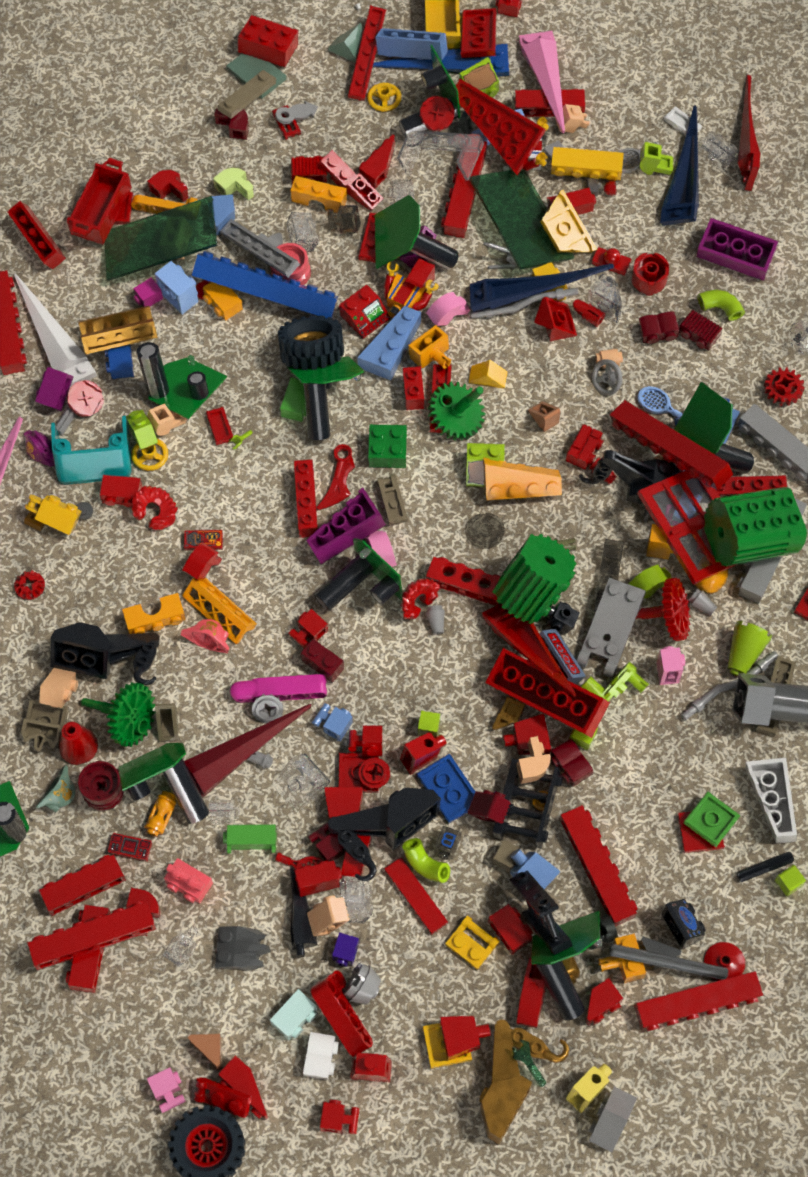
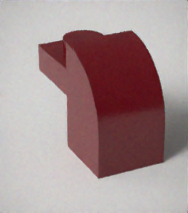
[215,108,249,140]

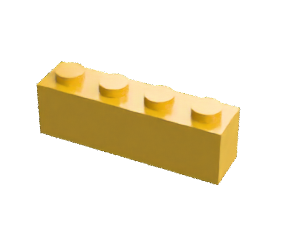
[551,147,624,181]

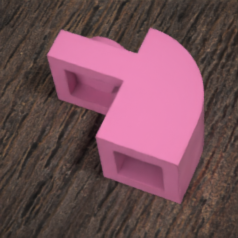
[426,292,471,326]
[365,530,397,567]

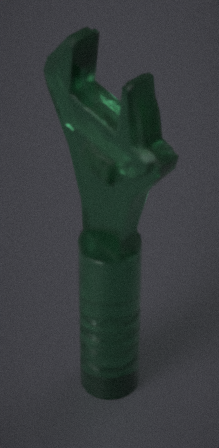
[512,1039,547,1087]

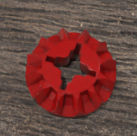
[14,570,45,600]
[359,758,390,789]

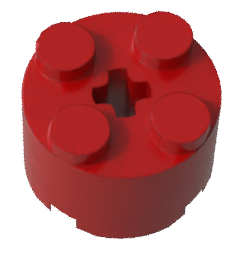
[631,253,669,296]

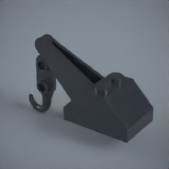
[579,450,687,509]
[50,622,160,685]
[328,787,441,881]

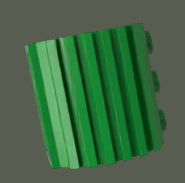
[492,534,576,624]

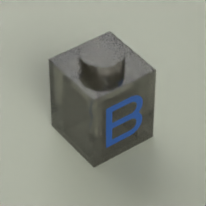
[434,825,462,860]

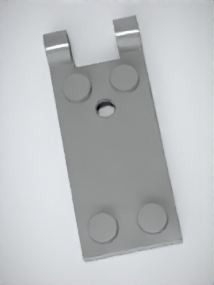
[577,578,646,679]

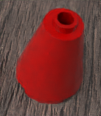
[58,722,98,765]

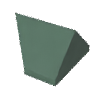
[328,22,363,63]

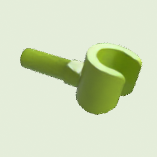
[228,430,253,450]

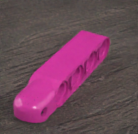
[230,674,327,703]

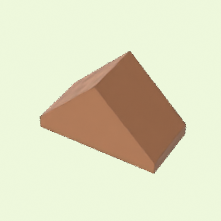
[528,401,561,432]
[187,1034,222,1070]

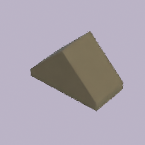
[155,703,179,742]

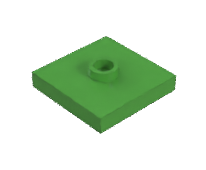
[683,792,741,847]

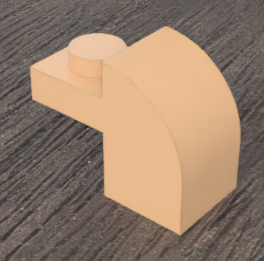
[147,404,187,436]
[516,736,550,784]

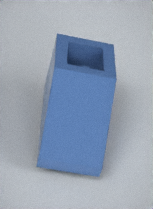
[209,194,235,235]

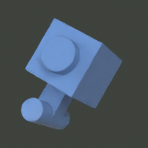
[312,703,353,742]

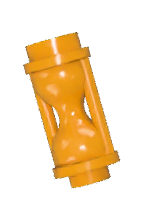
[144,791,177,837]

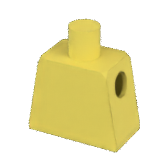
[566,1064,612,1114]

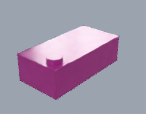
[696,218,779,281]

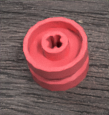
[270,243,311,285]

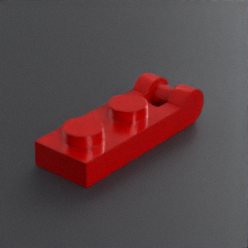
[194,1077,251,1118]

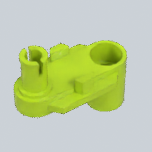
[580,661,649,701]

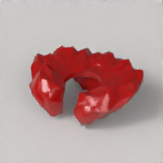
[131,486,178,530]
[401,578,440,619]

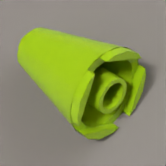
[727,621,772,677]

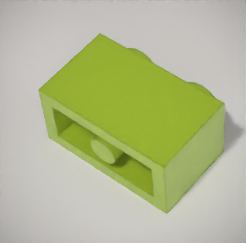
[126,410,158,450]

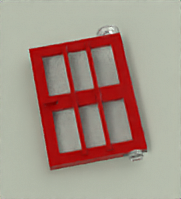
[637,469,752,585]

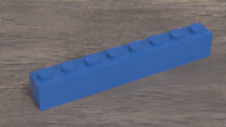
[192,251,338,318]

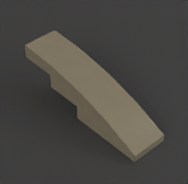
[755,656,796,737]

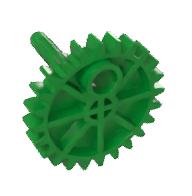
[427,381,486,441]
[81,682,156,747]

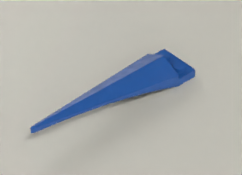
[373,44,510,77]

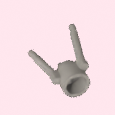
[483,242,523,269]

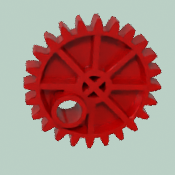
[636,578,691,641]

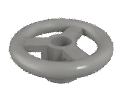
[592,359,622,396]

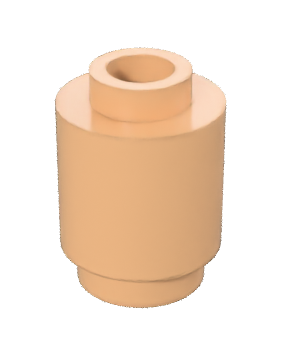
[595,348,623,369]

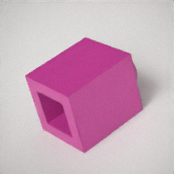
[133,277,163,307]

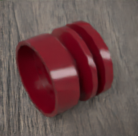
[78,761,124,811]

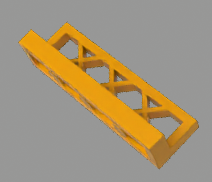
[182,578,257,644]

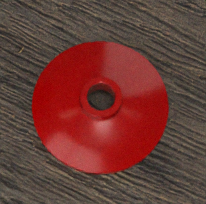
[704,942,745,981]

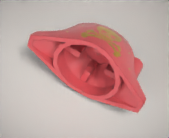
[181,619,229,653]

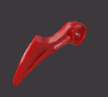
[317,444,355,510]

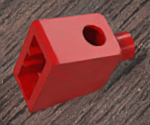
[503,714,551,755]
[400,732,447,775]
[325,787,363,819]
[440,1016,491,1061]
[350,1053,392,1082]

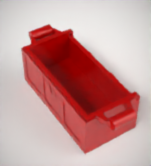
[67,157,132,245]

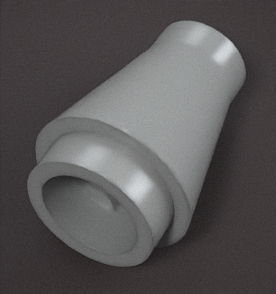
[689,589,717,616]
[426,605,445,635]

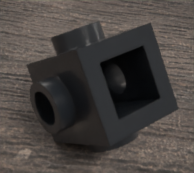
[546,601,580,634]

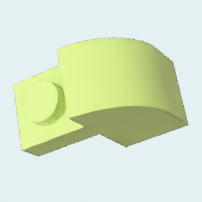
[213,168,254,200]

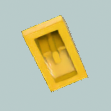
[468,360,508,389]

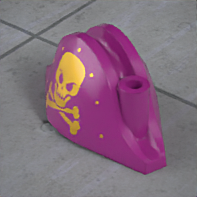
[24,430,55,467]

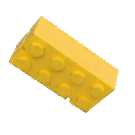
[424,0,460,49]

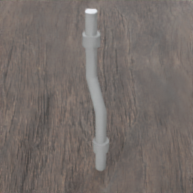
[471,288,578,319]
[681,651,779,721]

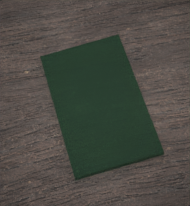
[469,169,574,270]
[104,196,218,281]

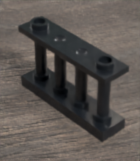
[492,758,563,849]
[509,870,573,955]

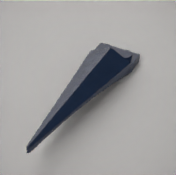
[660,105,699,226]
[469,264,614,312]

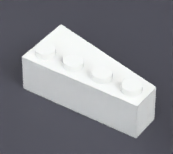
[745,758,797,844]

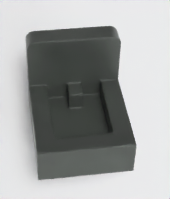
[449,111,475,139]

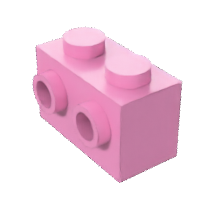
[656,646,685,685]

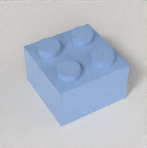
[155,261,198,314]

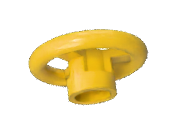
[367,82,402,112]
[131,439,168,471]

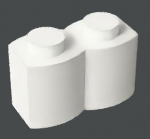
[303,1032,339,1080]

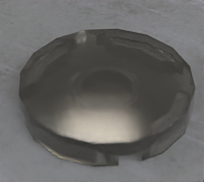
[467,513,505,549]

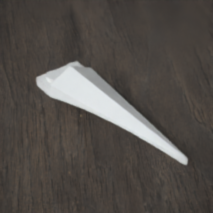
[14,274,97,387]

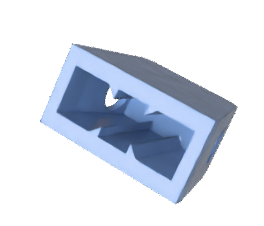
[510,849,560,889]

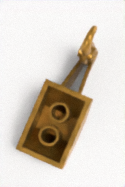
[479,1019,569,1145]

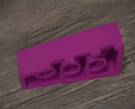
[306,487,386,564]

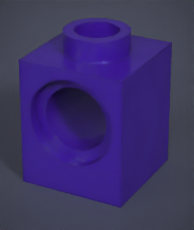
[332,932,360,967]

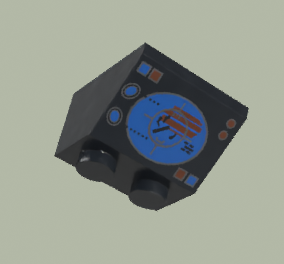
[661,899,706,950]

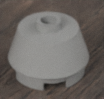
[342,963,381,1005]

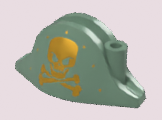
[35,764,75,813]

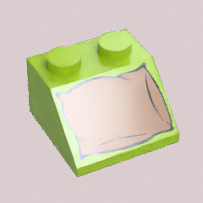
[459,57,499,97]
[466,443,505,487]

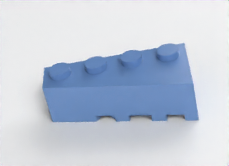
[357,306,421,381]

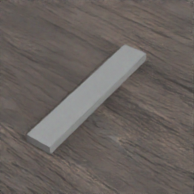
[220,219,300,278]

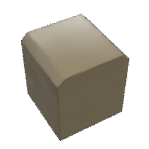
[493,840,520,873]

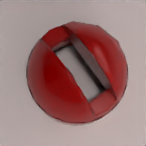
[603,181,617,195]

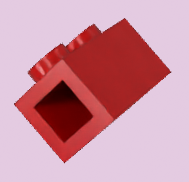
[295,860,342,897]

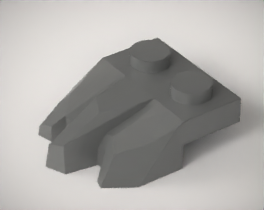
[215,926,271,970]

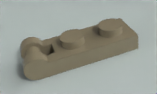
[377,474,408,526]

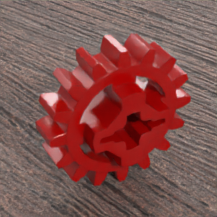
[764,367,805,406]

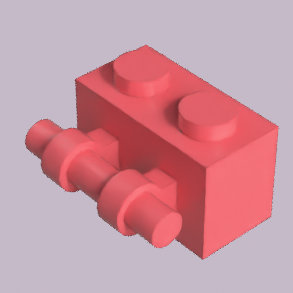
[164,858,213,903]

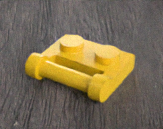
[445,916,500,970]

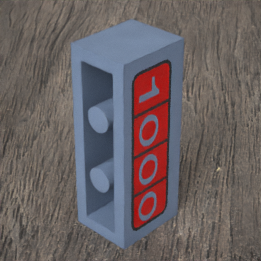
[539,629,586,685]

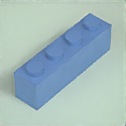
[376,28,448,60]

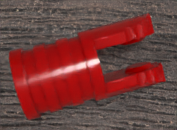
[573,299,606,327]

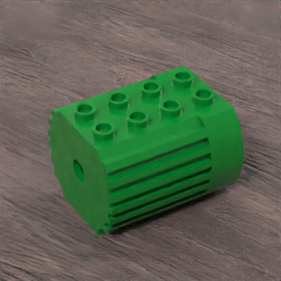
[704,487,807,566]

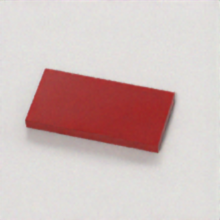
[461,8,497,58]

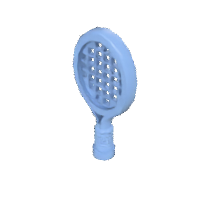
[637,386,683,418]

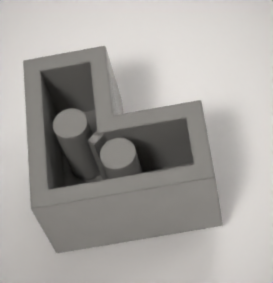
[589,1086,637,1152]

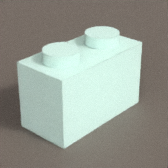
[270,989,318,1040]

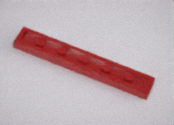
[348,5,386,101]

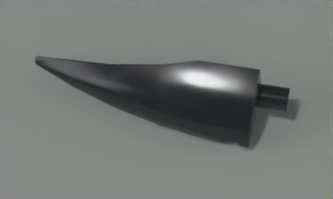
[290,868,318,958]

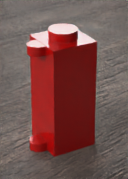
[547,188,596,215]

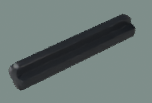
[736,852,794,882]

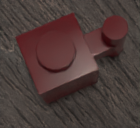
[308,822,346,861]

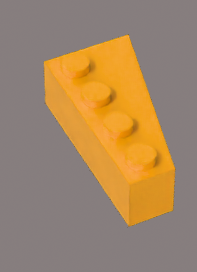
[483,458,562,500]

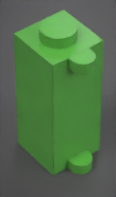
[223,824,277,853]

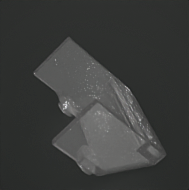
[397,131,484,180]

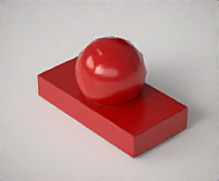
[591,247,632,276]

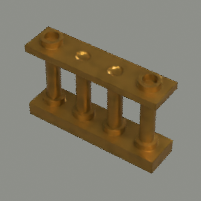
[78,306,158,354]

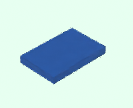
[416,754,475,824]

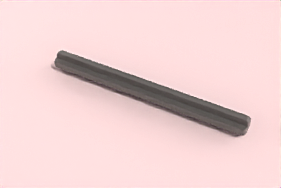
[609,944,728,980]

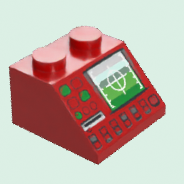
[339,284,391,339]

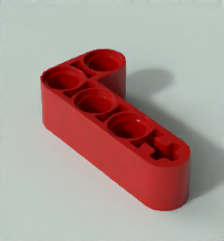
[311,970,373,1056]

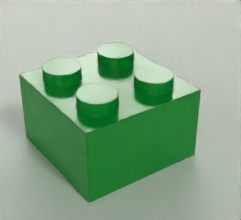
[368,424,407,468]

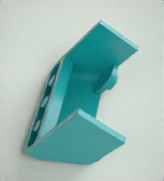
[51,416,132,485]

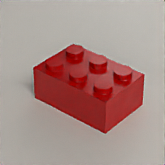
[238,15,299,67]

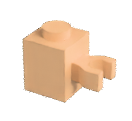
[555,104,590,133]

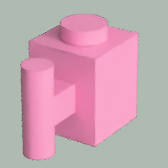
[147,1068,186,1113]

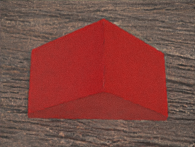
[406,258,435,288]

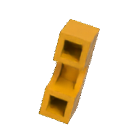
[290,176,347,214]
[122,593,186,634]

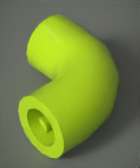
[697,289,745,321]
[402,838,451,883]

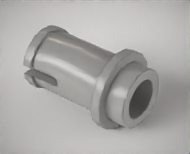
[247,751,273,769]

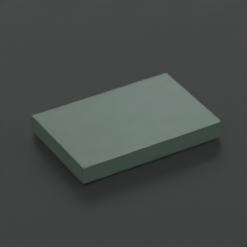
[226,53,287,99]

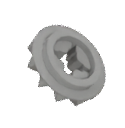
[252,694,283,723]

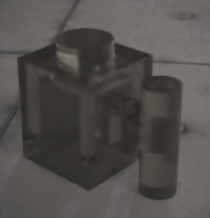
[326,205,361,234]

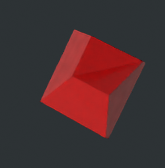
[534,297,577,341]

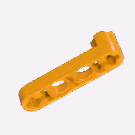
[131,195,202,221]

